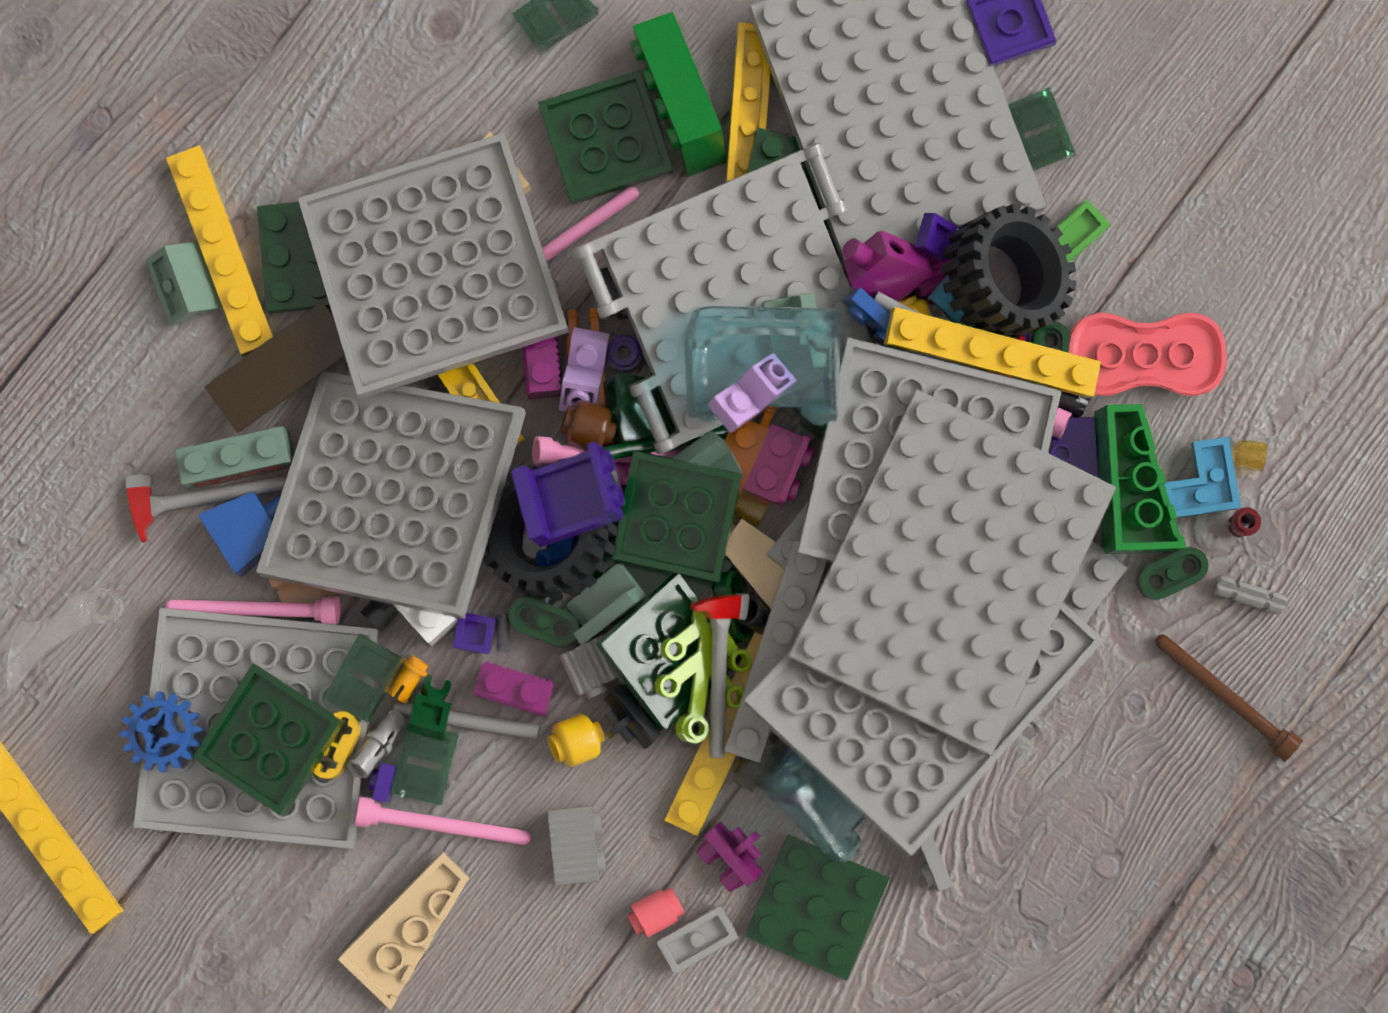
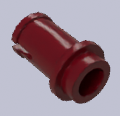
[1228,507,1261,537]

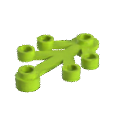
[655,611,752,743]

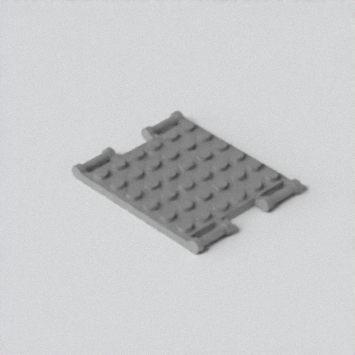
[572,142,893,454]

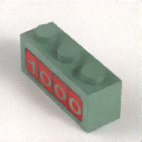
[175,426,294,490]

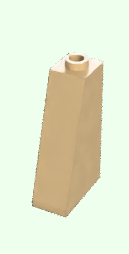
[725,519,817,611]

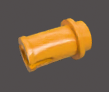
[386,654,429,704]

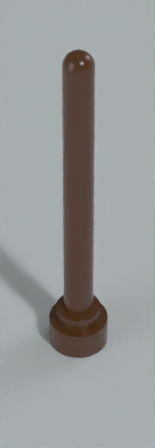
[1155,634,1303,762]

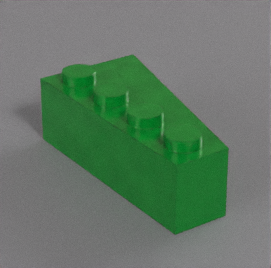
[630,11,727,177]
[1094,404,1187,554]

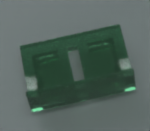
[512,0,599,54]
[1008,87,1077,171]
[324,634,405,723]
[390,731,459,805]

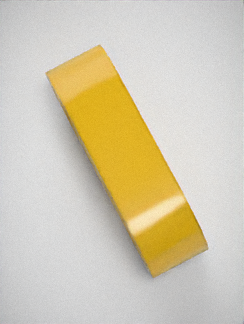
[314,711,361,780]

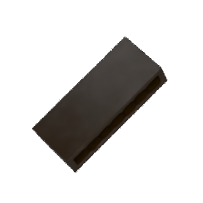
[204,302,345,433]

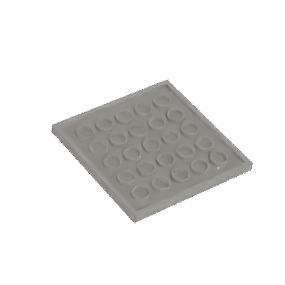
[298,133,569,399]
[796,338,1062,562]
[256,371,526,619]
[133,608,379,849]

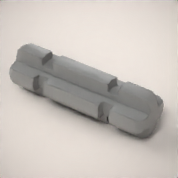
[1214,576,1286,615]

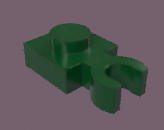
[406,675,452,741]

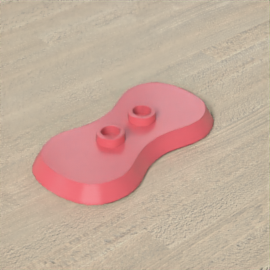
[1069,313,1227,396]

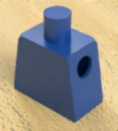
[198,492,281,576]

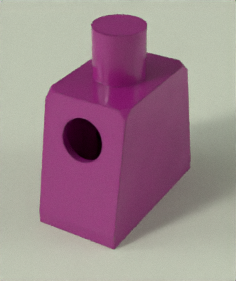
[842,231,933,302]

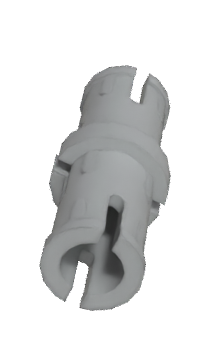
[347,710,408,779]

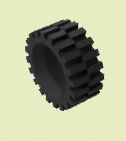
[941,204,1076,339]
[483,463,617,601]

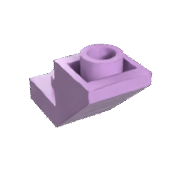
[559,327,610,411]
[707,353,797,433]

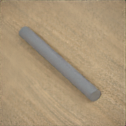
[394,702,540,739]

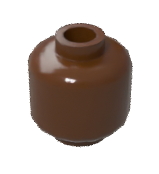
[560,400,617,451]

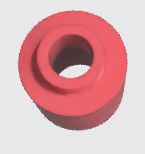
[627,887,685,938]

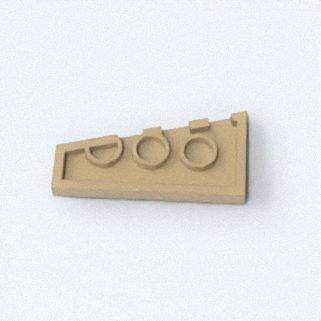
[338,851,469,1010]

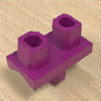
[696,821,764,892]

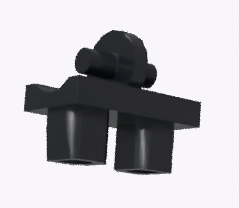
[604,684,663,749]

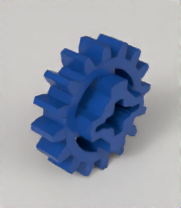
[120,691,203,772]

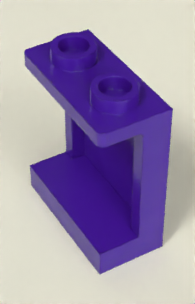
[511,442,625,547]

